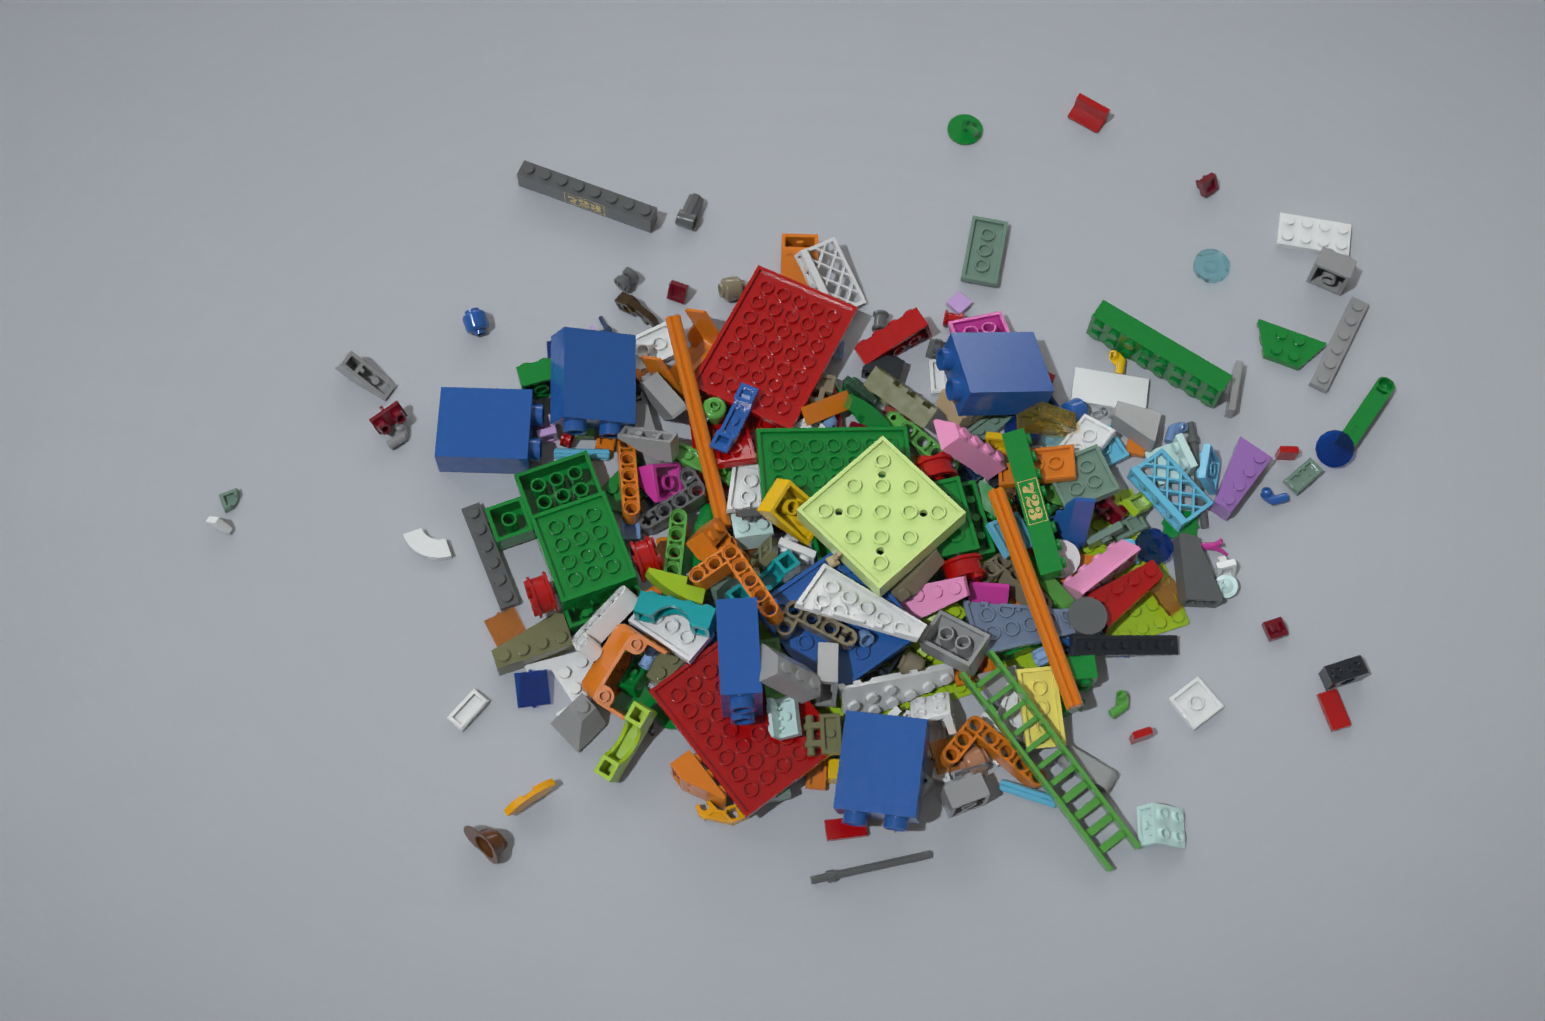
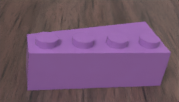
[1210,436,1272,521]

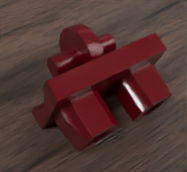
[369,401,407,435]
[1094,495,1128,525]

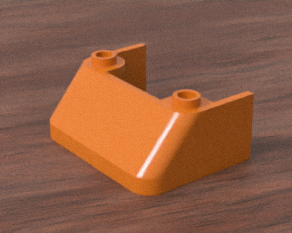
[640,308,719,398]
[581,624,671,720]

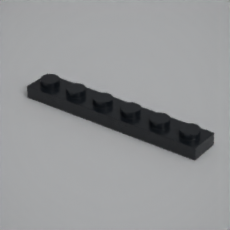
[1069,635,1178,656]

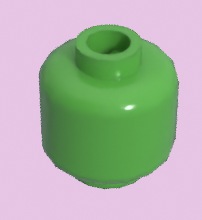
[703,397,727,425]

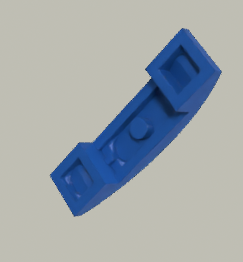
[709,382,759,454]

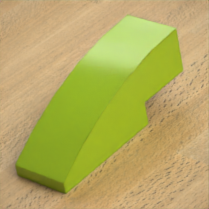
[645,568,705,605]

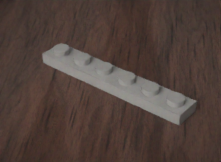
[1308,297,1369,393]

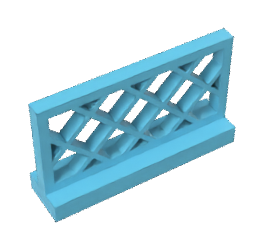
[1126,448,1214,533]

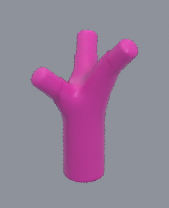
[1200,538,1228,556]

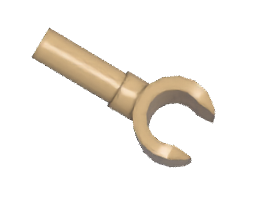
[825,551,842,568]

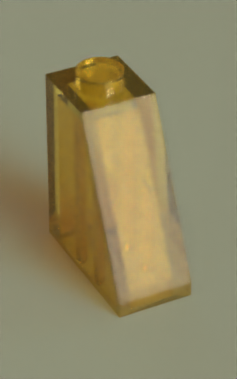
[1016,401,1077,437]

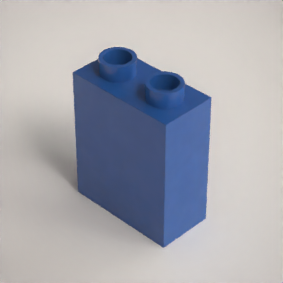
[550,327,636,439]
[936,332,1054,416]
[434,387,545,474]
[716,597,763,725]
[833,710,931,832]

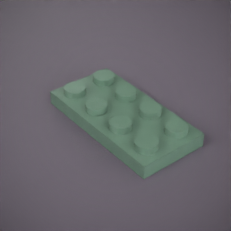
[960,215,1008,287]

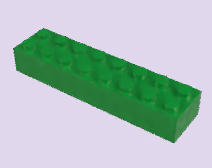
[1086,300,1232,409]

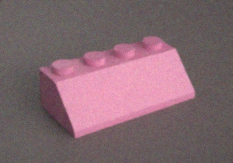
[933,419,1006,480]
[1063,539,1141,600]

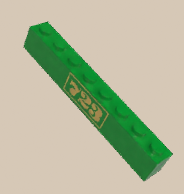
[1001,428,1067,581]

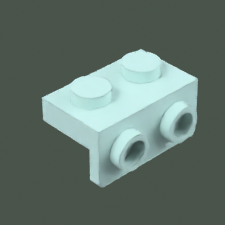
[766,696,802,741]

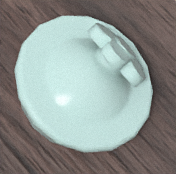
[1216,574,1238,598]

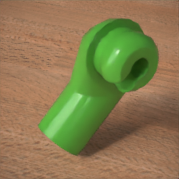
[1108,690,1129,719]

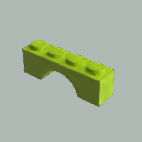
[593,701,658,783]

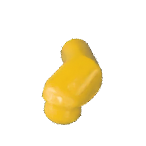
[1108,350,1126,375]

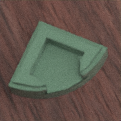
[219,488,239,513]

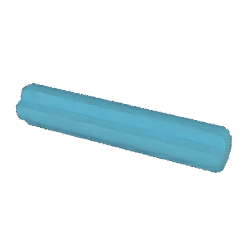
[554,448,610,460]
[999,779,1056,808]

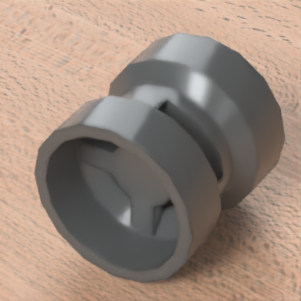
[614,267,640,293]

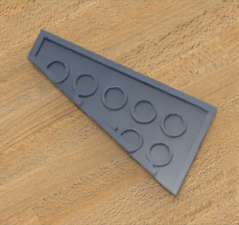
[962,600,1077,656]

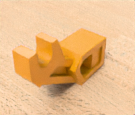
[695,800,749,826]

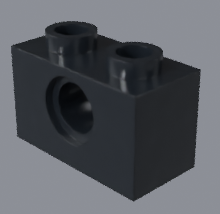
[1318,655,1369,691]

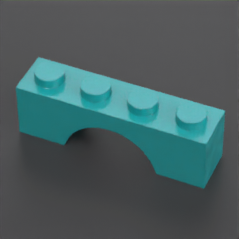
[725,549,801,601]
[633,590,717,638]

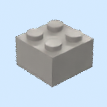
[1306,247,1357,296]
[939,772,990,819]

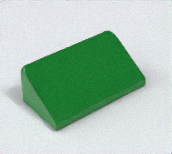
[616,657,649,698]

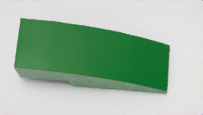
[843,393,891,427]

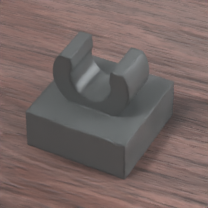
[925,338,946,359]

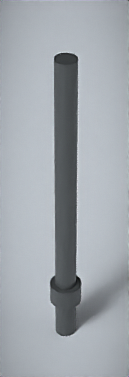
[1187,421,1209,529]
[810,850,931,884]

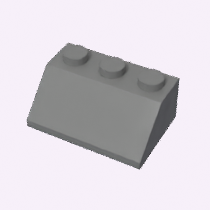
[919,610,991,677]
[759,643,821,703]

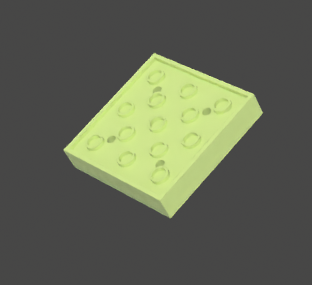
[797,436,966,598]

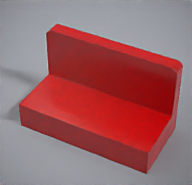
[1067,93,1110,134]

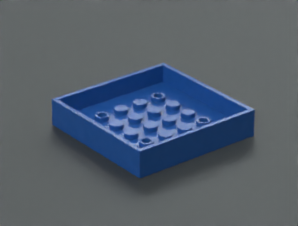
[757,552,920,707]

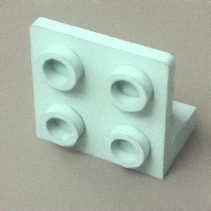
[1144,433,1198,486]
[1137,802,1185,849]

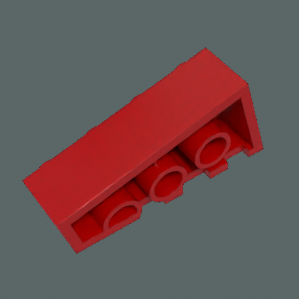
[854,307,932,365]
[1086,560,1164,635]

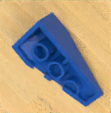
[1049,497,1095,550]

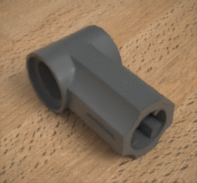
[675,193,704,230]

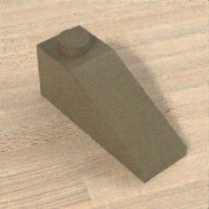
[889,549,945,603]

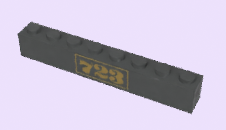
[517,160,658,233]

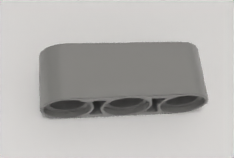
[1057,745,1117,794]

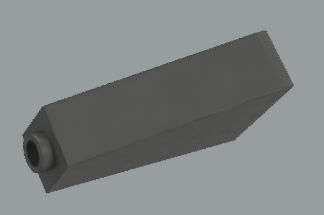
[1171,533,1223,608]

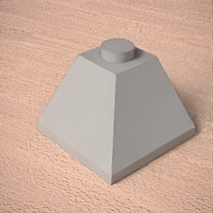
[550,693,606,752]

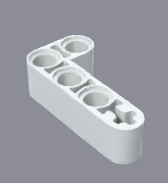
[572,586,638,662]

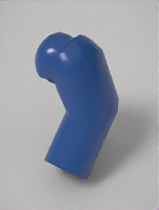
[1260,487,1289,505]

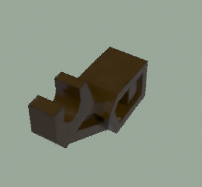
[614,292,660,327]

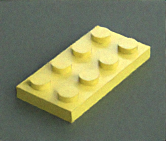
[1015,666,1067,749]

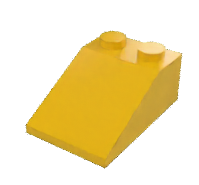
[757,478,814,546]

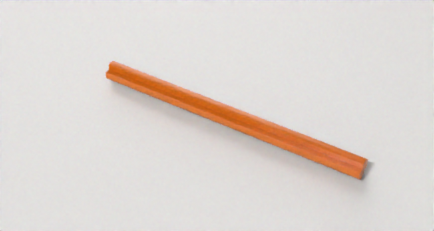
[665,314,732,529]
[988,486,1083,711]

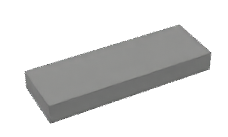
[1224,360,1244,418]

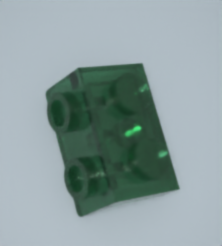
[842,376,881,408]

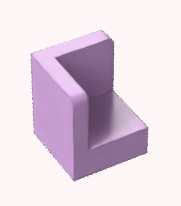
[535,414,558,444]

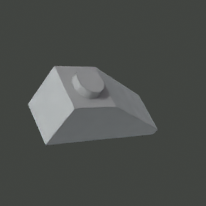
[335,351,396,400]
[617,426,679,463]

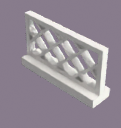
[794,237,866,307]

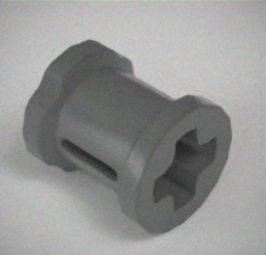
[872,310,889,332]

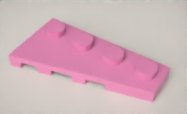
[899,576,970,620]

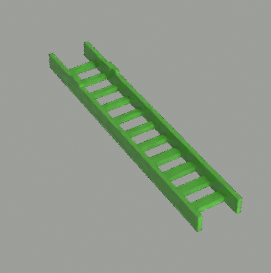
[958,650,1141,872]

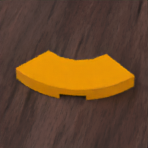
[504,778,556,816]

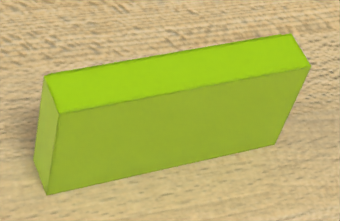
[1122,492,1153,517]

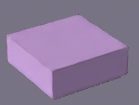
[946,291,972,314]

